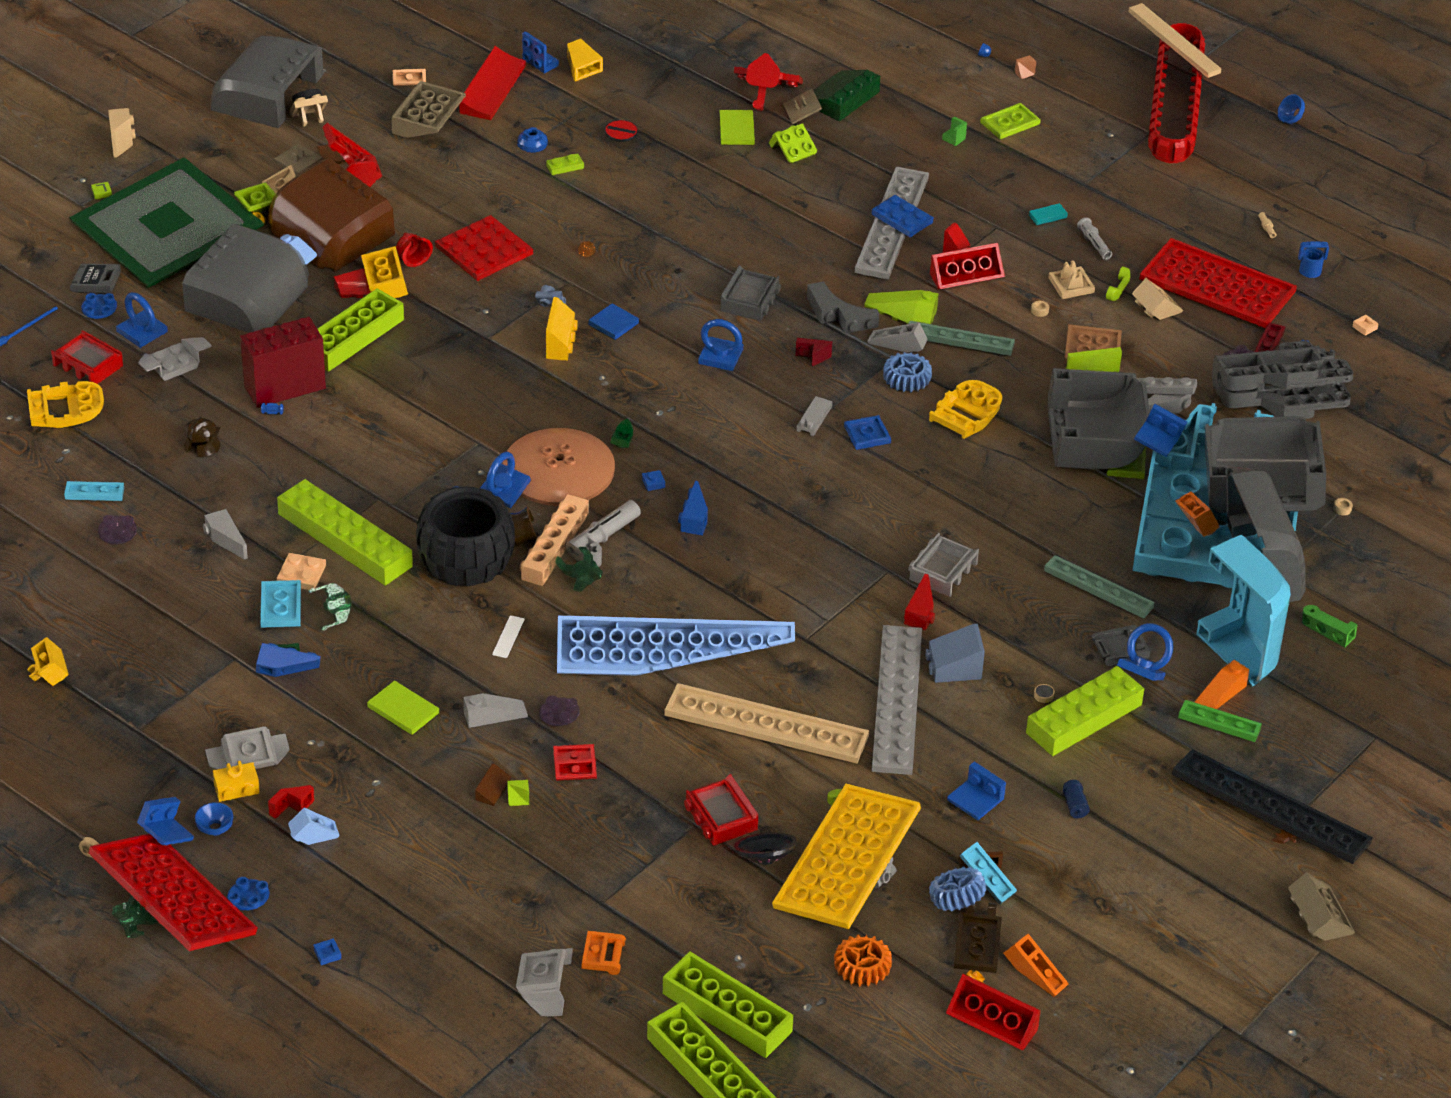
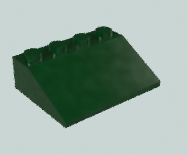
[813,70,881,122]

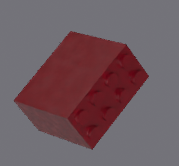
[240,316,326,408]

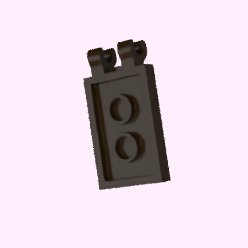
[954,902,1002,973]

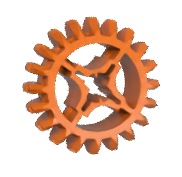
[834,934,892,987]

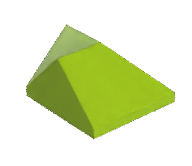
[234,182,276,212]

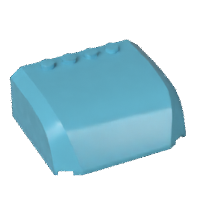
[1196,535,1291,687]

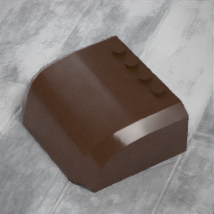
[267,158,395,272]

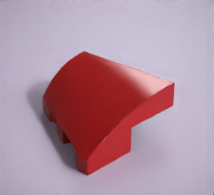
[334,268,372,298]

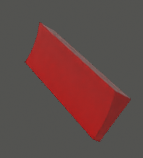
[459,46,526,120]

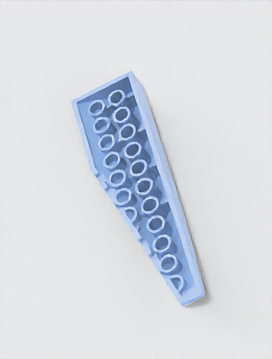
[557,616,795,676]

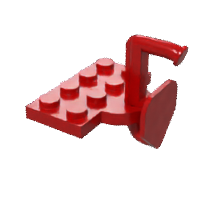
[734,53,803,111]
[323,123,382,187]

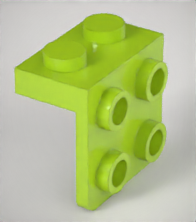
[768,123,817,163]

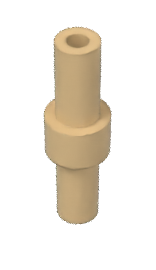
[1258,212,1277,238]

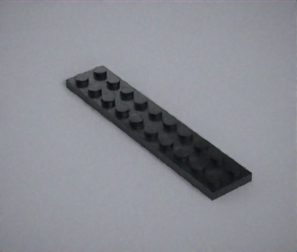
[1172,749,1373,864]

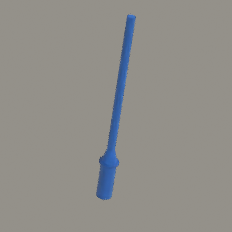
[0,306,58,346]

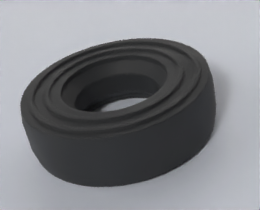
[292,89,322,103]

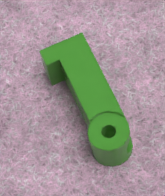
[1302,605,1358,647]

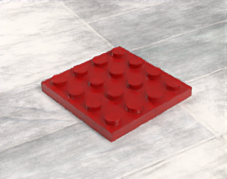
[435,215,533,281]

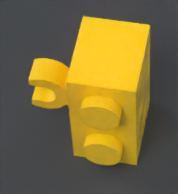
[27,637,69,686]
[213,761,260,802]

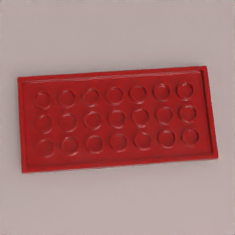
[1139,238,1297,328]
[88,833,258,951]

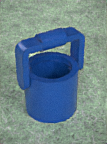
[1298,241,1329,278]

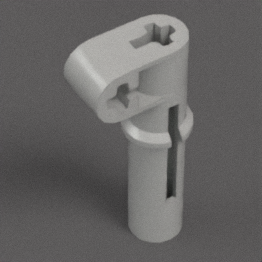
[565,500,641,569]

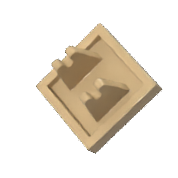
[289,94,328,126]
[1049,261,1095,299]

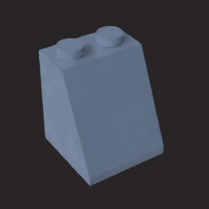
[926,623,985,683]

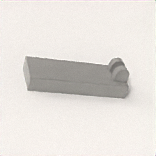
[797,396,832,436]

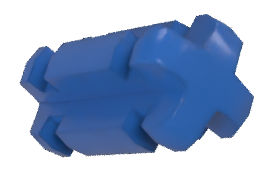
[261,403,284,415]

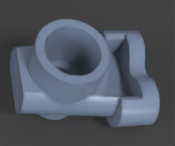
[535,285,566,307]

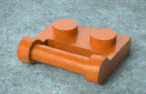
[582,931,626,975]

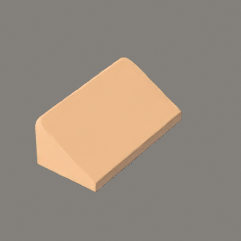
[392,69,426,86]

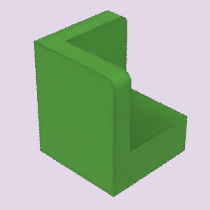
[942,116,967,146]

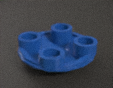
[81,293,117,319]
[227,877,270,910]

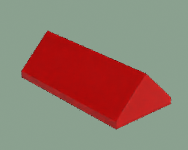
[930,243,1005,290]
[946,974,1041,1050]

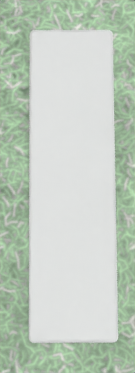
[492,616,525,658]

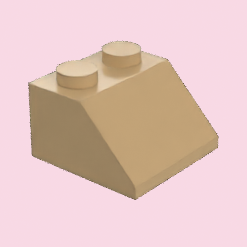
[108,108,136,157]
[1132,278,1183,320]

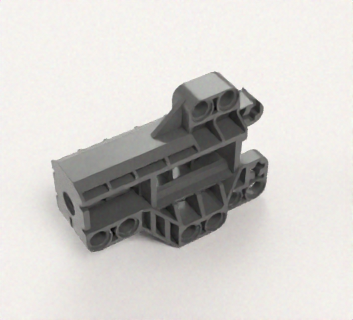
[1212,341,1354,419]

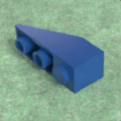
[678,481,708,536]
[256,643,321,677]

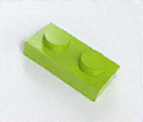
[546,154,584,175]

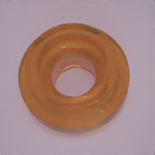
[578,241,596,257]

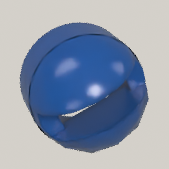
[978,43,991,57]

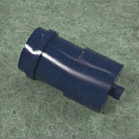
[1063,780,1090,818]

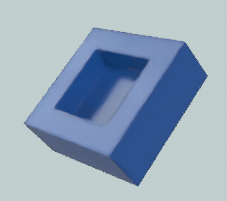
[642,470,665,491]
[314,938,341,965]

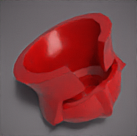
[396,233,433,267]

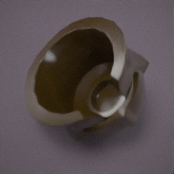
[184,417,221,457]
[510,506,539,547]

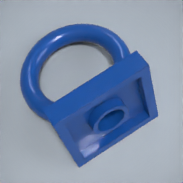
[116,292,168,348]
[698,319,744,371]
[480,452,531,509]
[1117,623,1173,681]

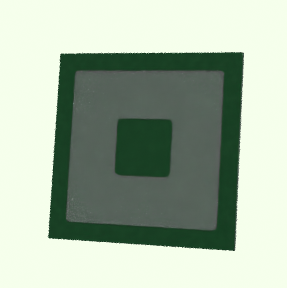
[69,157,264,288]

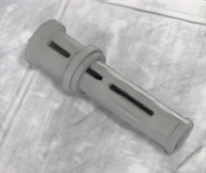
[1077,217,1112,260]

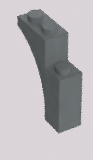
[807,281,879,334]

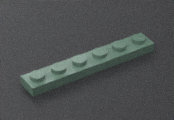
[909,321,1015,356]
[1044,555,1155,618]

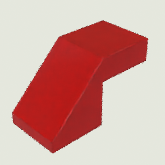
[268,785,314,819]

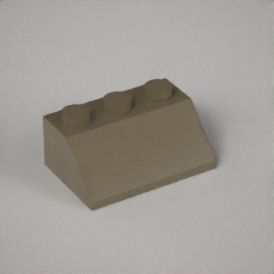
[1288,872,1355,941]

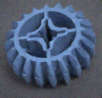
[883,352,932,392]
[929,867,986,911]

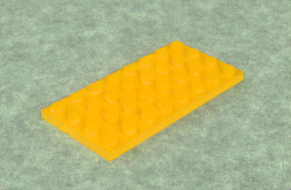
[772,784,921,929]

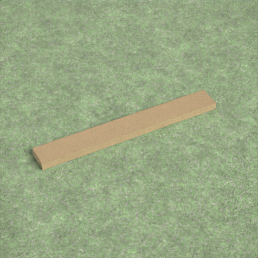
[1129,3,1221,78]

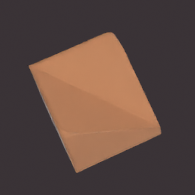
[1015,55,1036,79]

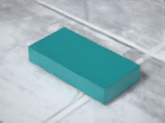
[1029,203,1068,225]

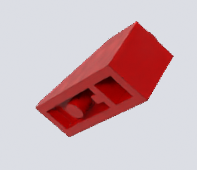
[904,574,935,631]

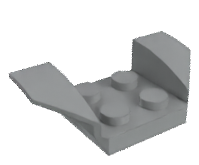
[138,337,212,381]
[205,726,290,770]
[516,948,573,1016]

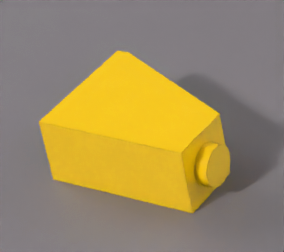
[567,39,603,82]

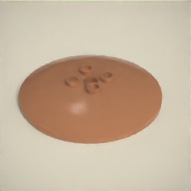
[503,428,615,506]

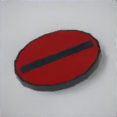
[605,120,638,142]

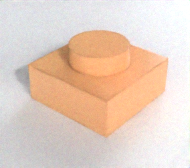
[1352,315,1378,336]

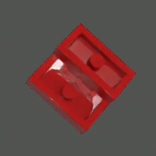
[553,744,597,781]

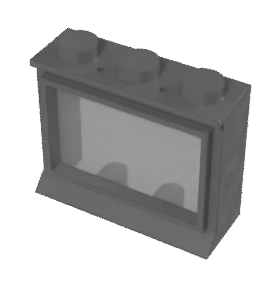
[721,265,781,321]

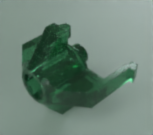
[555,546,603,592]
[308,583,352,630]
[112,895,158,939]

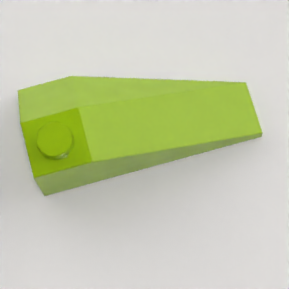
[864,290,939,324]

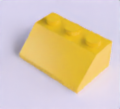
[361,246,408,298]
[546,297,578,361]

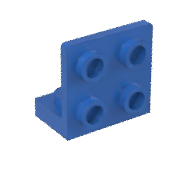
[522,31,559,73]
[1134,404,1188,457]
[947,761,1006,820]
[137,797,194,845]

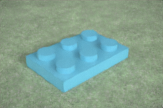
[260,580,301,628]

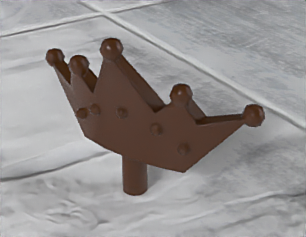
[1272,829,1299,844]

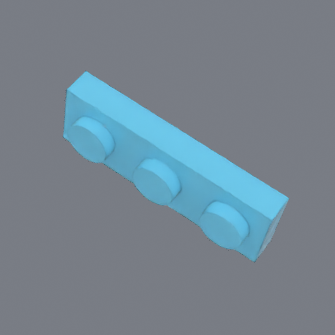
[64,481,125,501]
[960,842,1017,904]

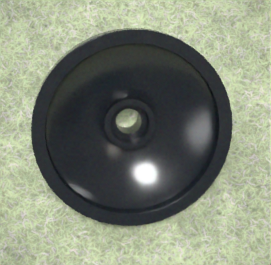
[734,833,797,865]

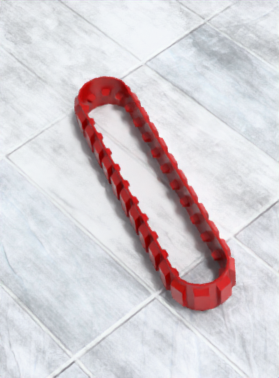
[1148,23,1205,163]

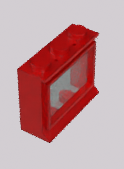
[51,330,123,384]
[684,773,759,846]

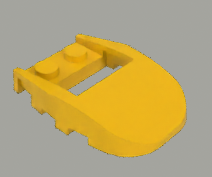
[929,380,1002,439]
[27,381,104,428]

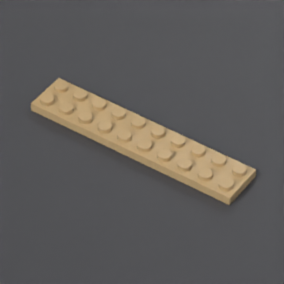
[665,683,869,764]

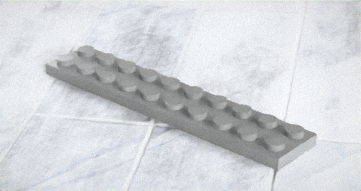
[855,167,929,279]
[872,625,922,775]

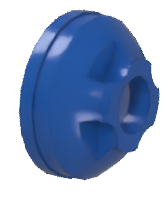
[1277,94,1305,124]
[517,127,548,153]
[195,802,233,836]

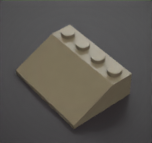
[392,81,466,138]

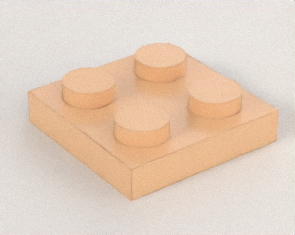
[277,553,326,591]

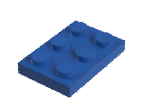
[872,195,933,237]

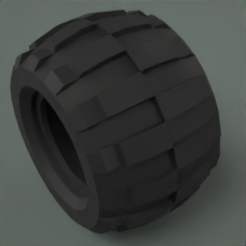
[416,486,515,586]

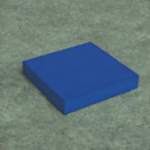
[588,303,639,340]
[844,415,891,450]

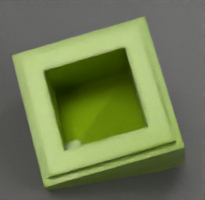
[507,780,529,806]

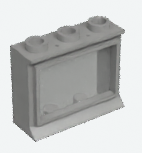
[908,533,979,597]

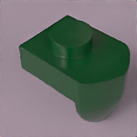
[610,418,634,448]

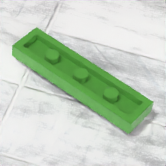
[1178,700,1262,742]

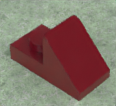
[795,338,833,366]

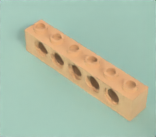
[519,494,589,586]

